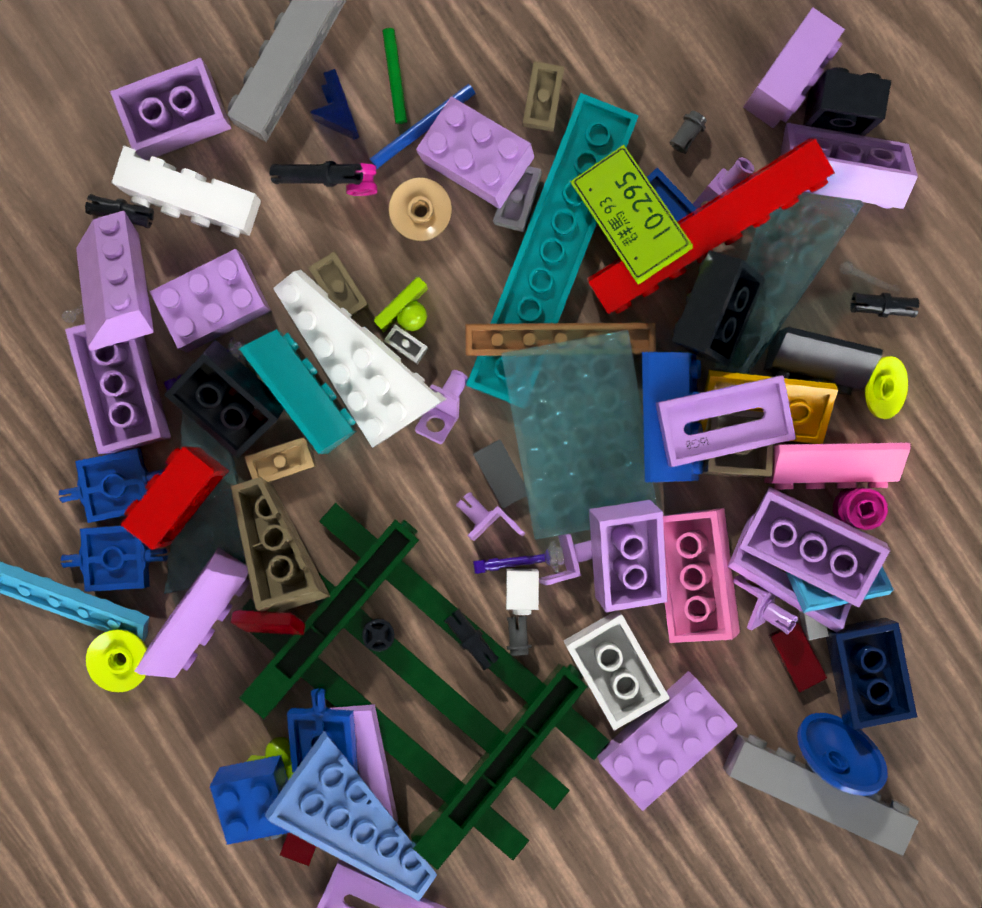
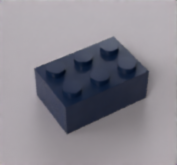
[826,617,917,730]

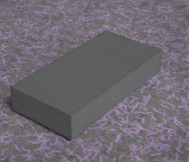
[473,439,530,509]

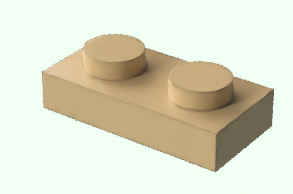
[245,437,316,482]

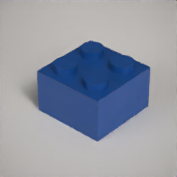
[210,755,290,845]

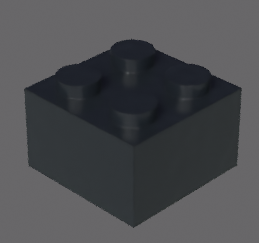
[803,67,892,136]

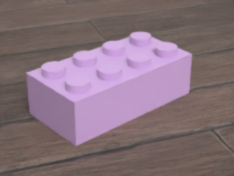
[65,324,171,454]
[597,671,738,811]

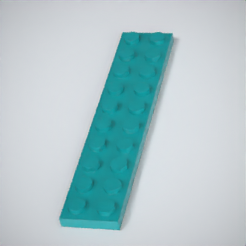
[466,93,639,409]

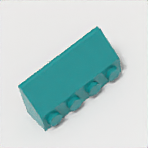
[239,329,357,454]

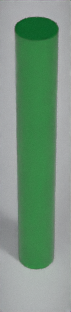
[382,28,408,125]

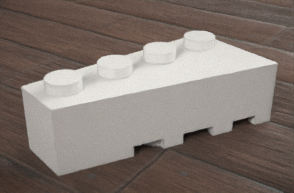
[112,146,261,238]

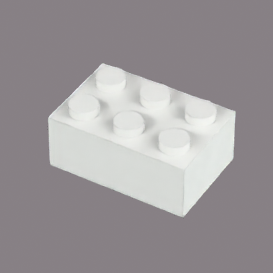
[563,610,670,730]

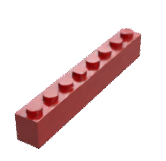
[587,138,835,314]

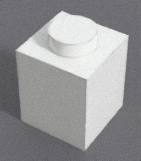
[506,568,539,615]

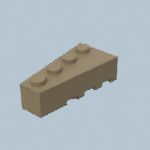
[231,477,330,612]

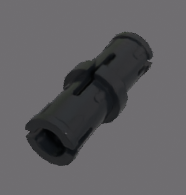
[85,194,154,229]
[850,292,919,318]
[444,608,499,671]

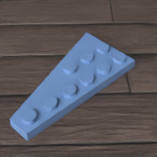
[265,731,437,901]

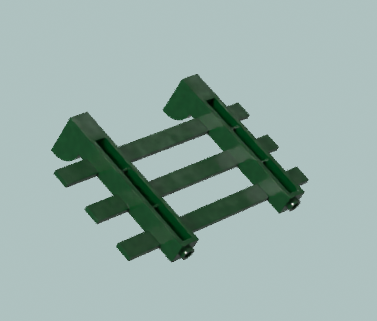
[239,503,610,870]

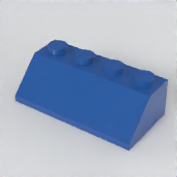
[642,352,704,482]

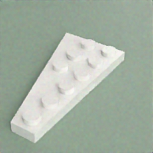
[273,270,446,448]

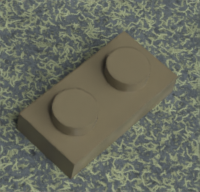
[522,61,565,132]
[308,251,369,317]

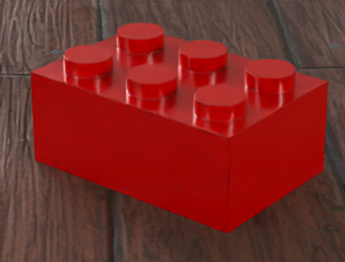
[121,446,229,550]

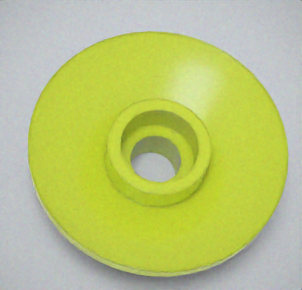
[865,356,908,419]
[86,629,147,693]

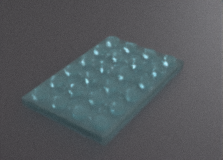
[501,330,657,540]

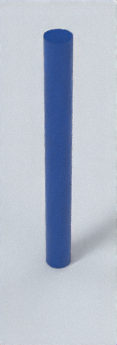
[369,84,476,169]

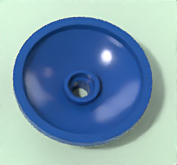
[797,713,888,796]

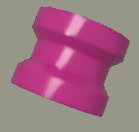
[346,163,377,196]

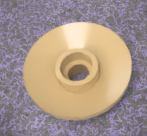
[389,178,452,241]

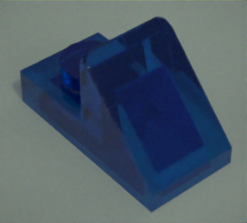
[310,69,360,140]

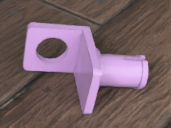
[693,157,754,209]
[415,370,469,444]
[456,492,526,541]
[539,533,592,585]
[733,574,798,634]

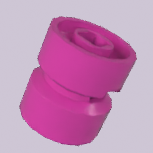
[833,488,888,530]

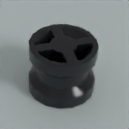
[362,618,395,652]

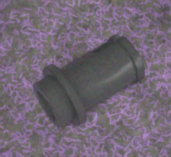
[669,111,707,154]
[507,616,532,656]

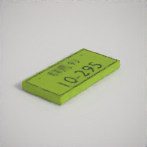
[570,145,693,284]

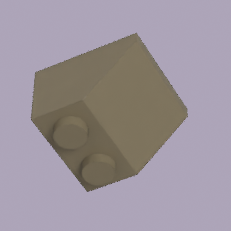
[702,410,774,479]

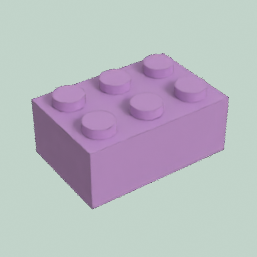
[743,8,845,128]
[110,57,232,161]
[416,97,534,209]
[149,249,271,352]
[589,500,667,612]

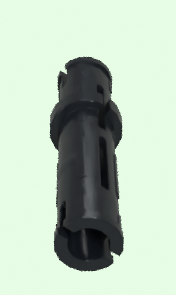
[269,161,363,187]

